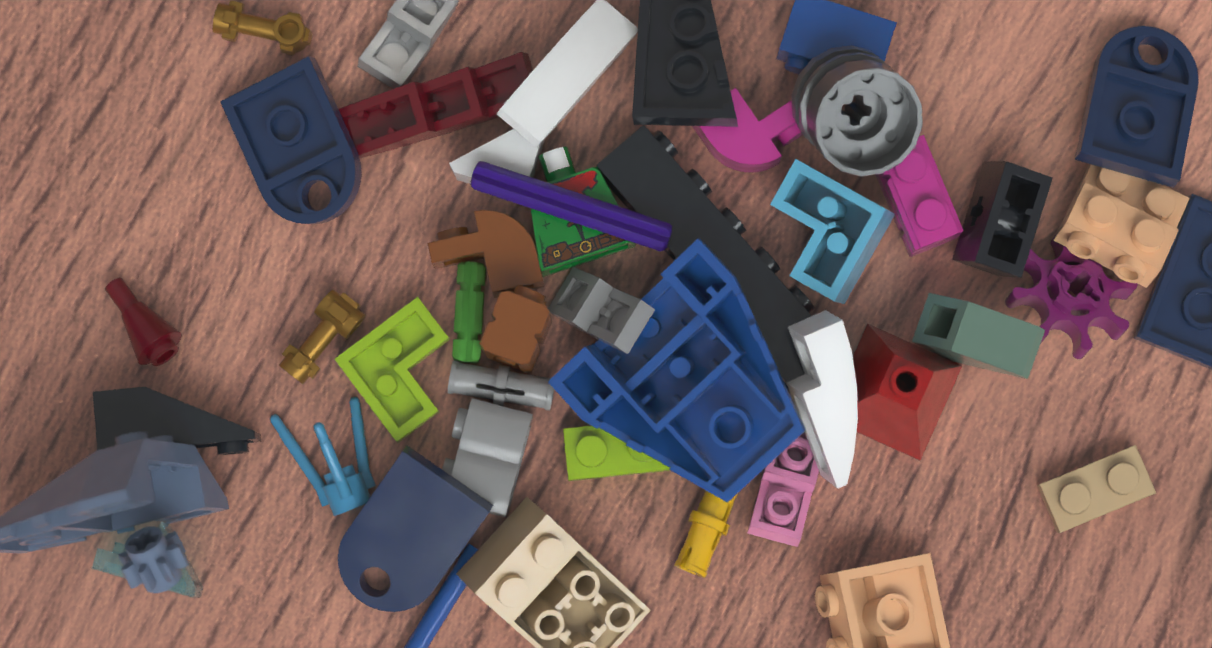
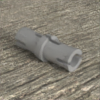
[448,361,554,411]

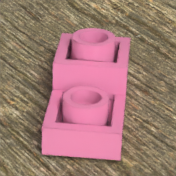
[747,433,819,547]

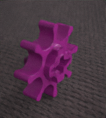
[1005,233,1138,359]

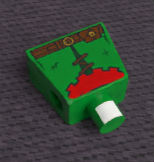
[531,147,636,277]

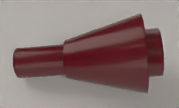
[105,278,182,366]

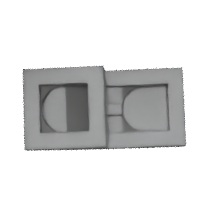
[358,0,459,89]
[548,267,655,354]

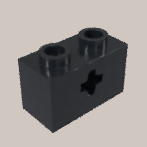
[952,161,1053,278]

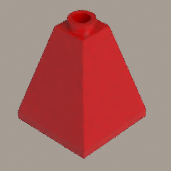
[853,324,962,461]

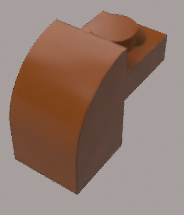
[427,210,544,298]

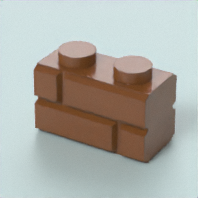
[480,285,552,374]

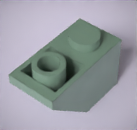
[912,293,1045,379]

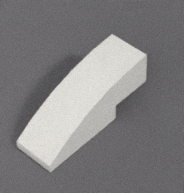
[497,0,638,148]
[786,310,858,489]

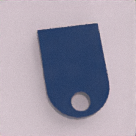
[1075,26,1199,188]
[220,56,362,224]
[338,445,494,612]

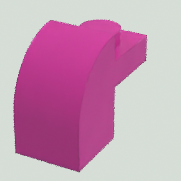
[692,87,802,172]

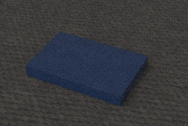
[1134,194,1212,370]

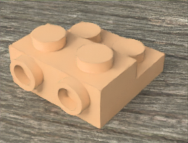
[1054,164,1190,288]
[815,553,950,648]

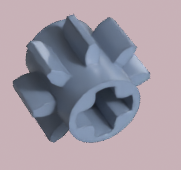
[118,527,189,593]

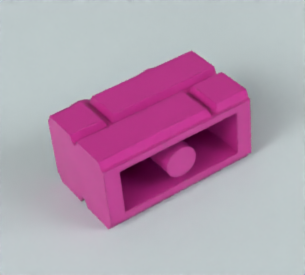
[875,135,964,257]

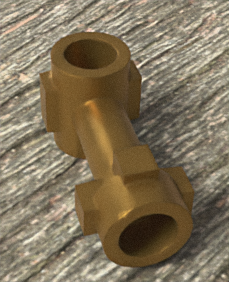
[212,0,313,55]
[279,289,366,384]

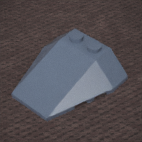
[0,432,229,554]

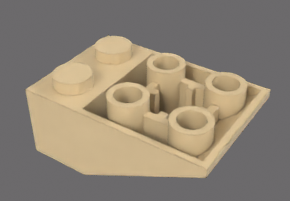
[456,497,651,648]

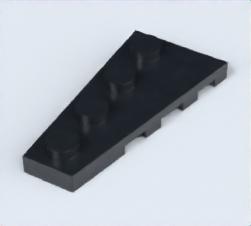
[632,0,738,127]

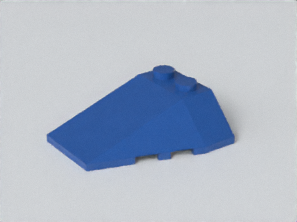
[548,238,806,502]

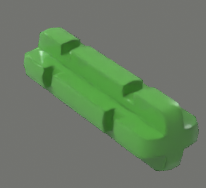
[452,261,486,364]

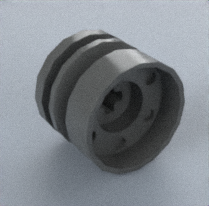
[791,45,923,176]

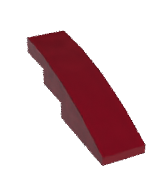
[339,52,533,158]

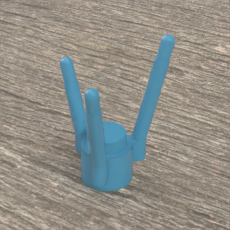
[270,397,376,516]

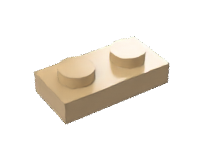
[1037,445,1156,533]

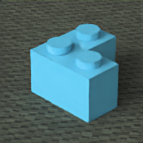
[770,159,895,304]

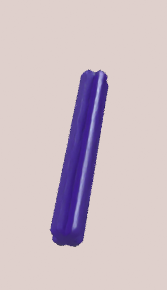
[470,161,672,251]

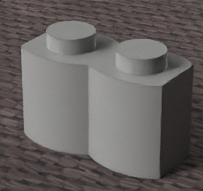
[442,398,533,518]

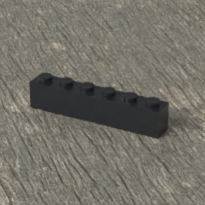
[596,125,815,395]

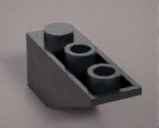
[93,387,261,455]

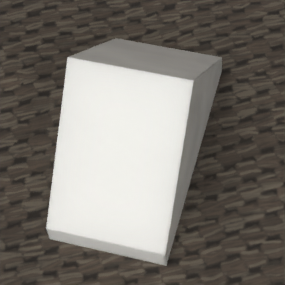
[449,129,545,184]

